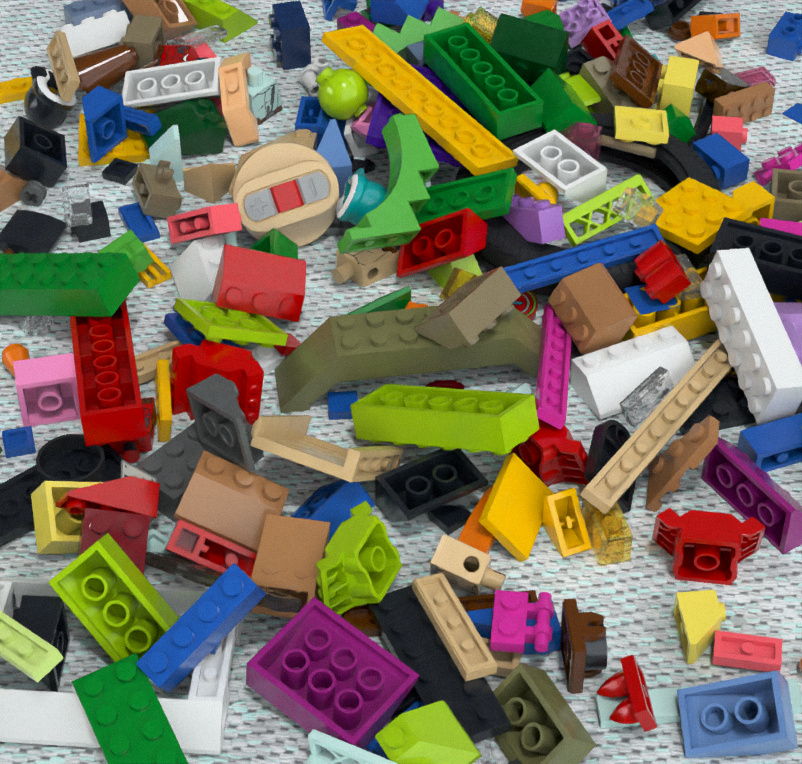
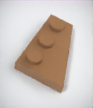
[646,415,719,512]

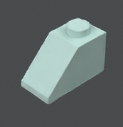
[145,125,184,182]

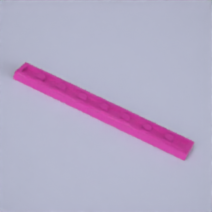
[535,302,572,430]

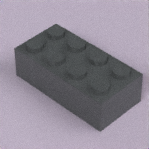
[135,422,264,523]

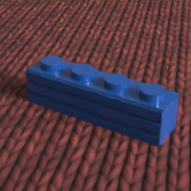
[124,106,162,137]

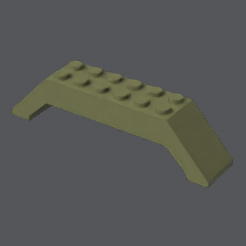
[274,306,542,413]

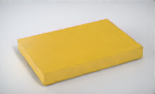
[479,453,553,562]

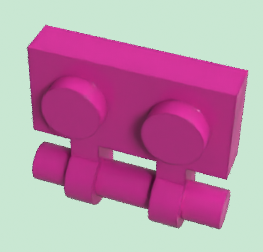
[490,590,554,653]

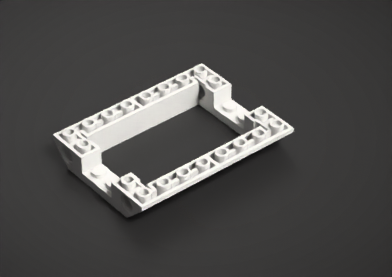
[0,577,244,755]

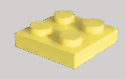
[613,106,669,145]

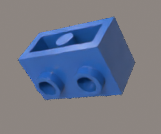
[766,11,802,61]
[692,133,750,190]

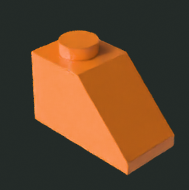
[689,13,741,39]

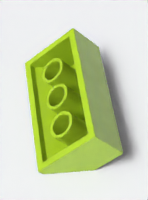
[183,0,258,43]
[48,533,179,662]

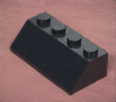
[706,217,802,301]

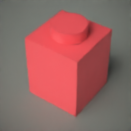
[710,116,748,151]

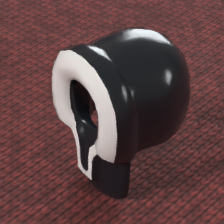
[24,66,76,129]

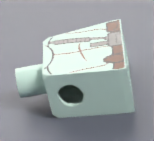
[247,66,283,126]

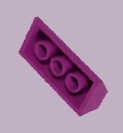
[701,437,802,555]

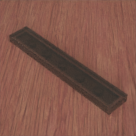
[145,551,302,613]

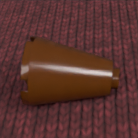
[73,44,140,94]

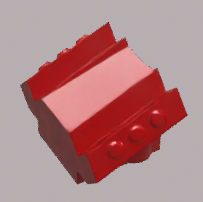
[170,339,264,426]
[509,393,589,487]
[652,508,766,586]

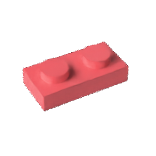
[712,630,783,673]

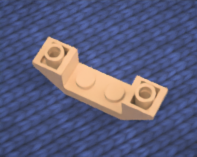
[218,52,259,147]

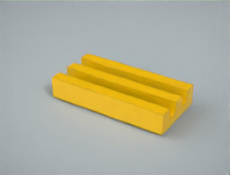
[137,243,172,289]

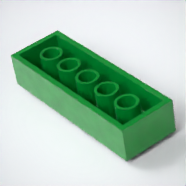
[423,22,544,140]
[0,252,140,317]

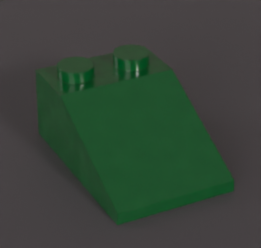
[139,98,227,154]

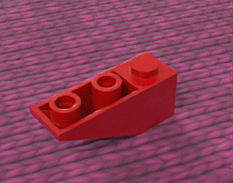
[56,476,160,524]

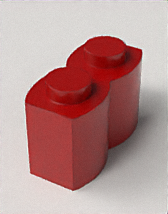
[634,239,691,304]

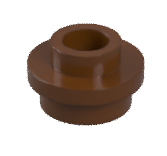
[668,21,691,41]

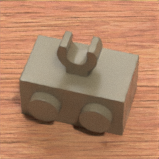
[132,160,182,219]

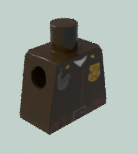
[695,67,751,103]

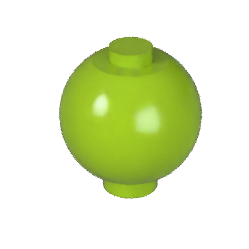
[315,66,369,120]

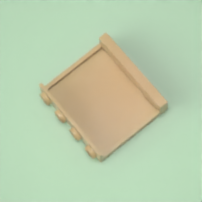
[250,415,404,482]

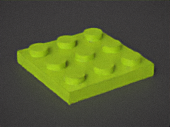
[174,297,288,348]

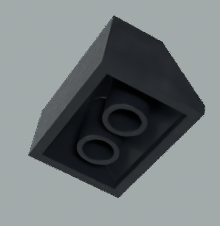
[375,448,488,522]

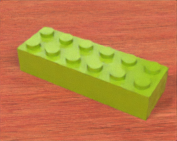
[350,384,540,455]

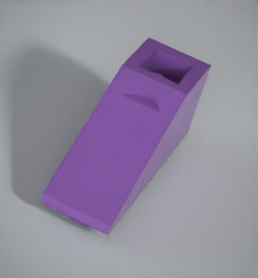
[502,194,565,244]

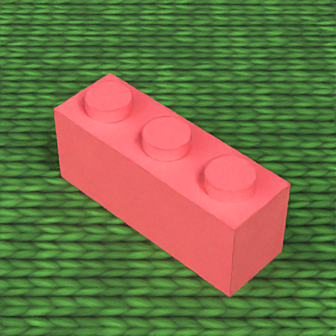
[167,203,242,244]

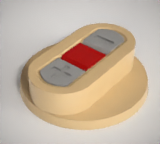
[232,141,340,248]

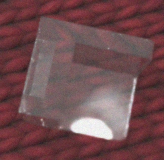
[612,187,664,228]

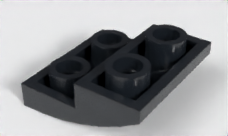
[0,210,68,254]

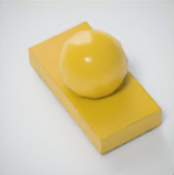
[514,174,559,204]

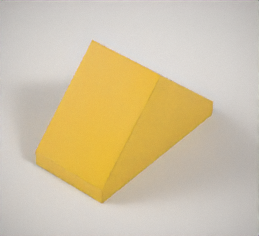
[542,488,592,557]

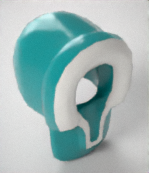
[336,168,387,226]

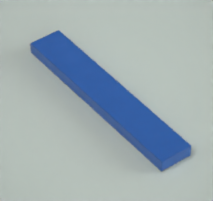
[503,224,665,293]

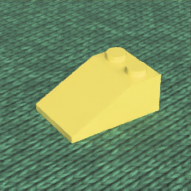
[31,481,103,554]

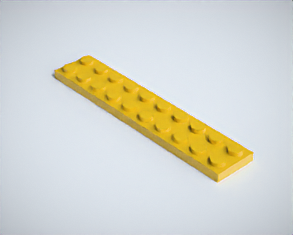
[321,25,519,176]

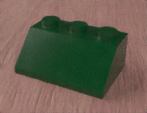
[490,13,569,83]

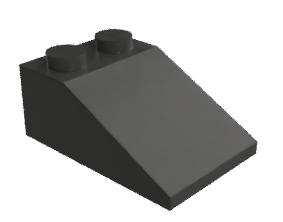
[186,373,255,473]

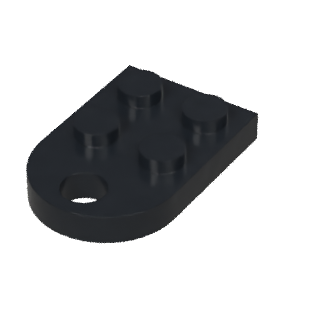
[584,420,636,514]

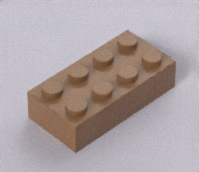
[711,82,775,124]

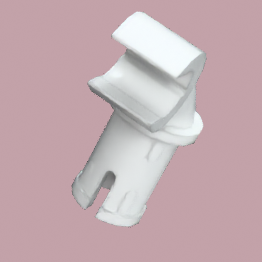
[299,56,329,97]

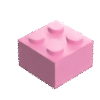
[13,353,81,427]

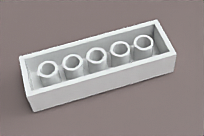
[700,248,802,425]

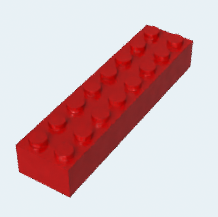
[70,299,147,446]

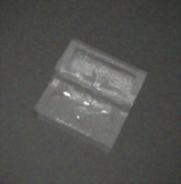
[166,24,228,48]

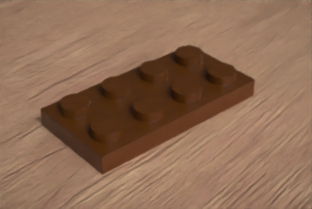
[609,34,663,109]

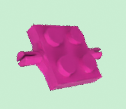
[753,143,802,186]

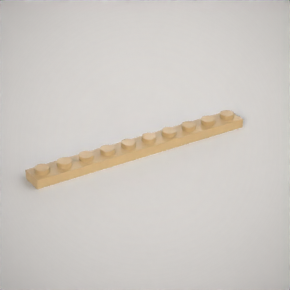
[580,338,733,515]

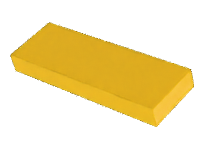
[155,359,172,442]

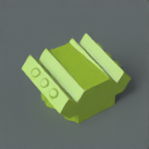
[315,501,402,615]

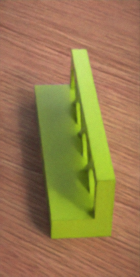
[563,174,655,247]

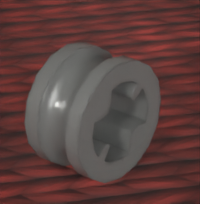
[20,180,47,207]

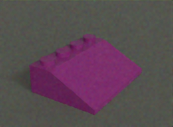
[246,597,419,761]

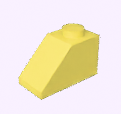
[673,589,726,664]

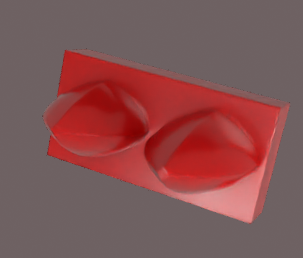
[597,655,658,732]

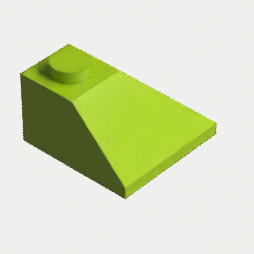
[375,700,482,764]

